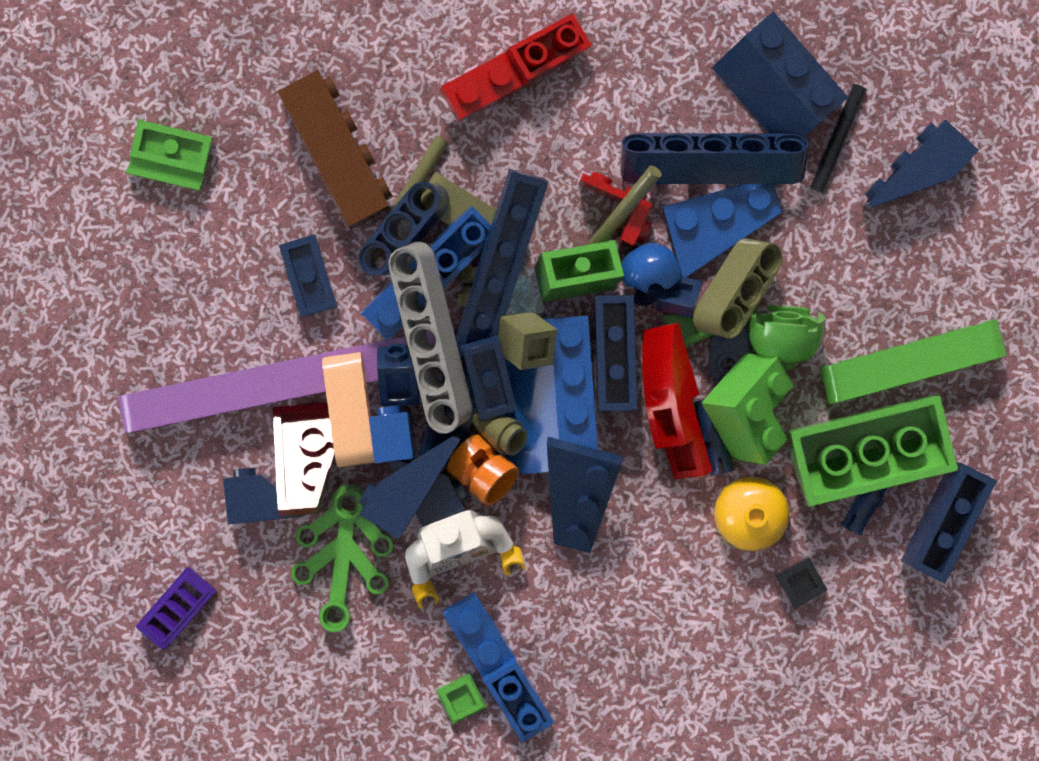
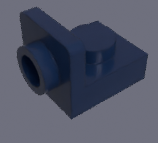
[377,344,419,406]

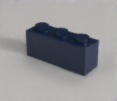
[594,295,637,411]
[900,462,997,584]

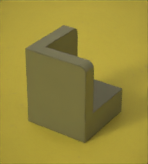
[498,312,557,370]

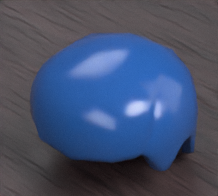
[621,242,682,293]

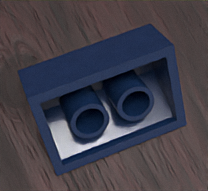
[712,11,849,137]

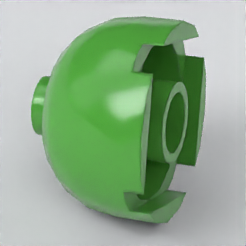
[748,305,826,370]

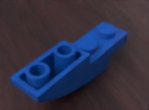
[360,206,491,341]
[442,591,554,743]

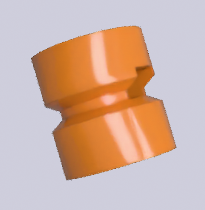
[447,434,519,506]

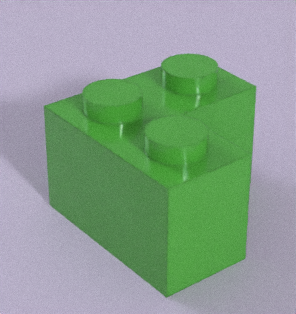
[701,353,794,465]

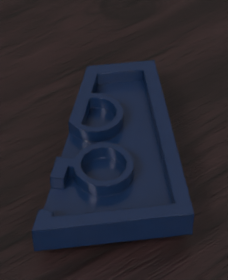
[547,437,622,553]

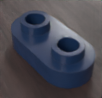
[708,319,750,382]

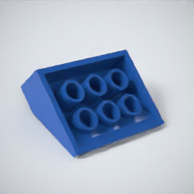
[482,316,598,474]

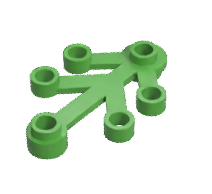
[291,484,394,632]

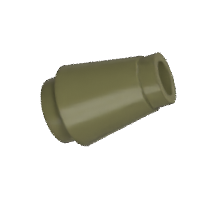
[471,412,528,456]

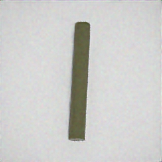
[587,166,662,245]

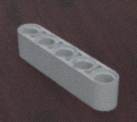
[388,242,472,433]

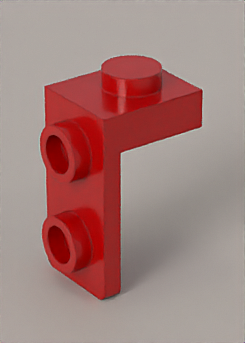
[578,172,652,249]

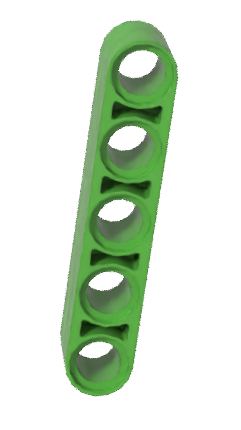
[819,319,1007,404]

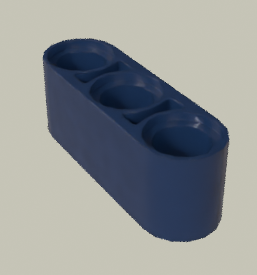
[358,182,449,276]

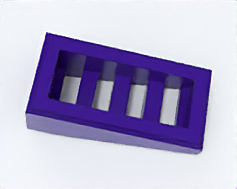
[136,566,217,651]

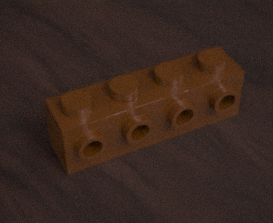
[277,70,393,230]

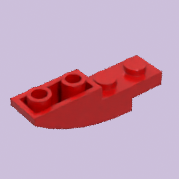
[439,13,592,123]
[642,323,713,480]

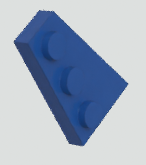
[662,184,782,278]

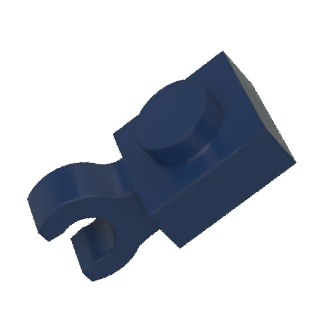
[633,277,703,318]

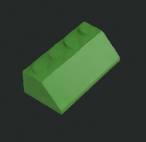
[785,395,958,507]

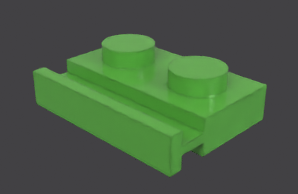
[126,119,214,191]

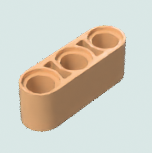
[322,352,374,468]

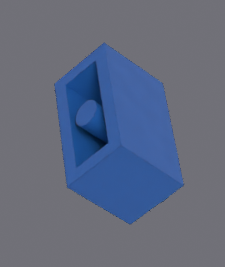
[369,405,417,463]

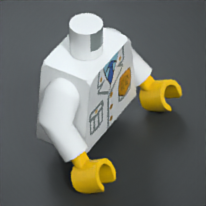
[405,510,526,609]

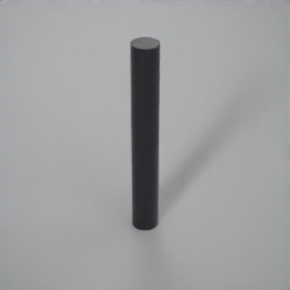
[810,84,867,194]

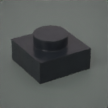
[775,556,828,609]

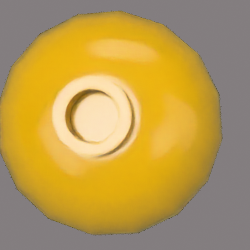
[713,476,790,552]

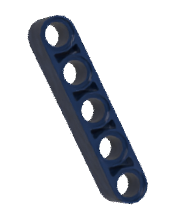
[620,133,809,184]

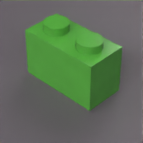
[534,240,624,303]

